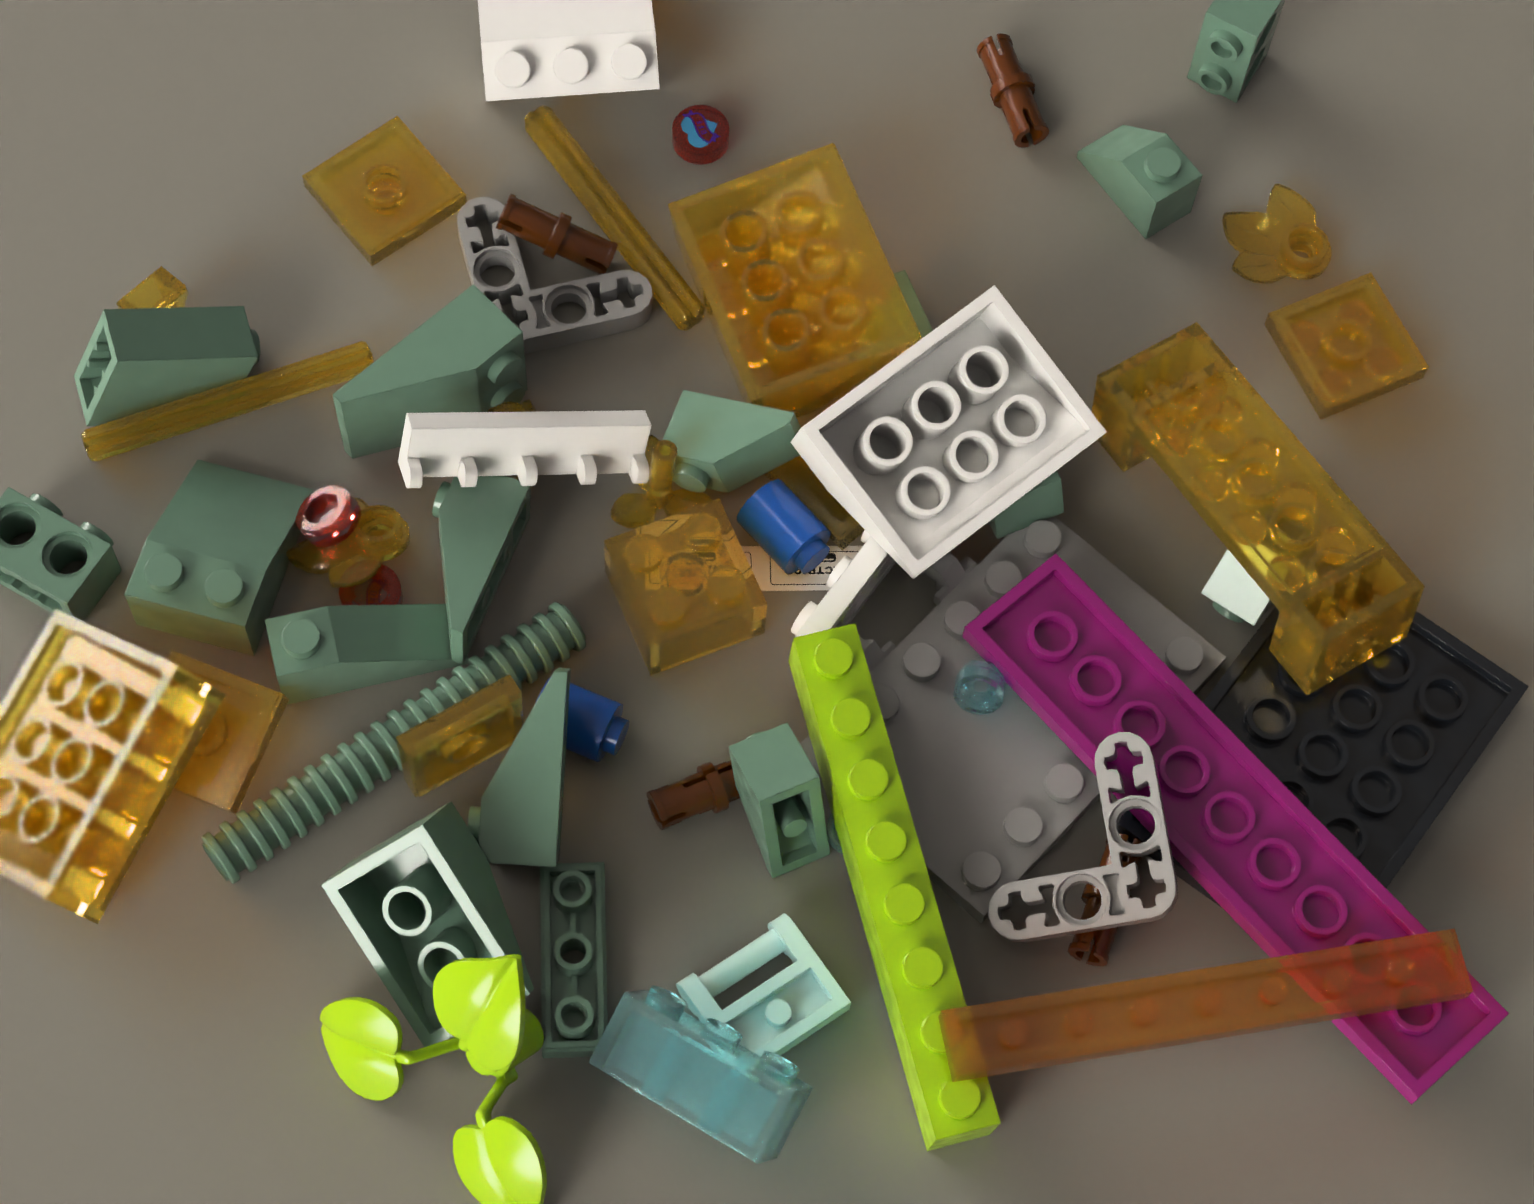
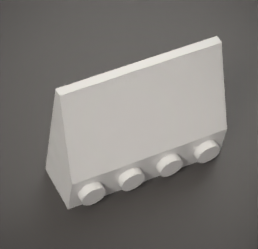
[790,285,1107,579]

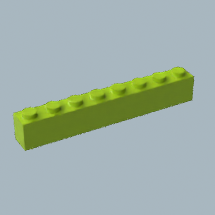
[788,623,1001,1151]

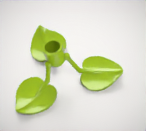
[320,954,547,1204]

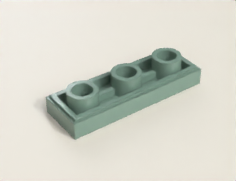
[540,862,608,1058]

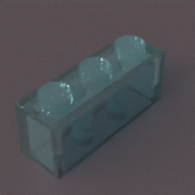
[588,985,814,1164]

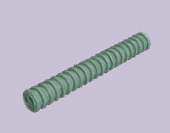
[202,602,586,884]

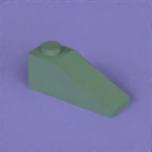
[432,476,531,664]
[265,604,469,705]
[468,668,571,867]

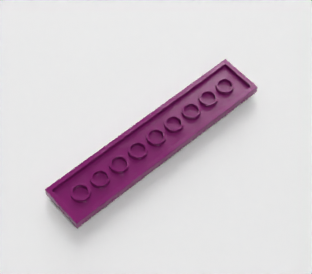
[962,553,1509,1105]

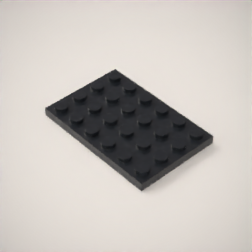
[1118,547,1529,908]

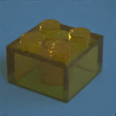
[604,498,767,676]

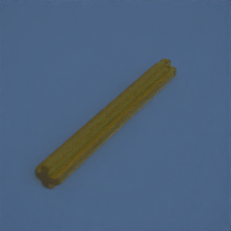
[524,105,705,331]
[81,341,374,462]

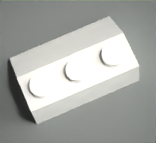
[478,0,660,101]

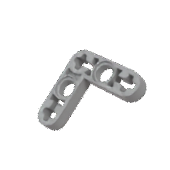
[457,197,652,354]
[988,732,1178,943]

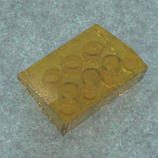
[668,143,922,418]
[0,609,226,924]

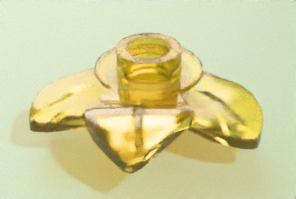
[1222,184,1332,284]
[286,497,410,588]

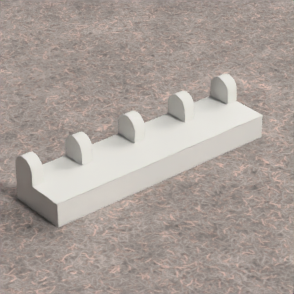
[398,410,652,488]

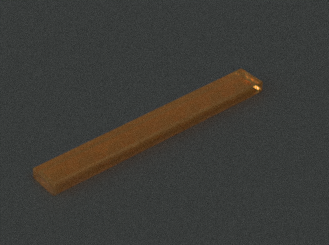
[938,928,1473,1082]

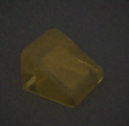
[116,266,189,309]

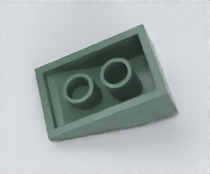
[332,284,528,459]
[124,459,315,656]
[321,801,534,1047]

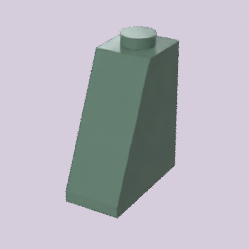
[74,306,260,427]

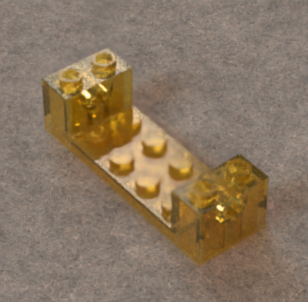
[1092,322,1425,695]

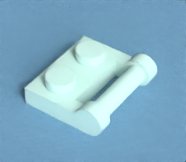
[676,913,851,1081]

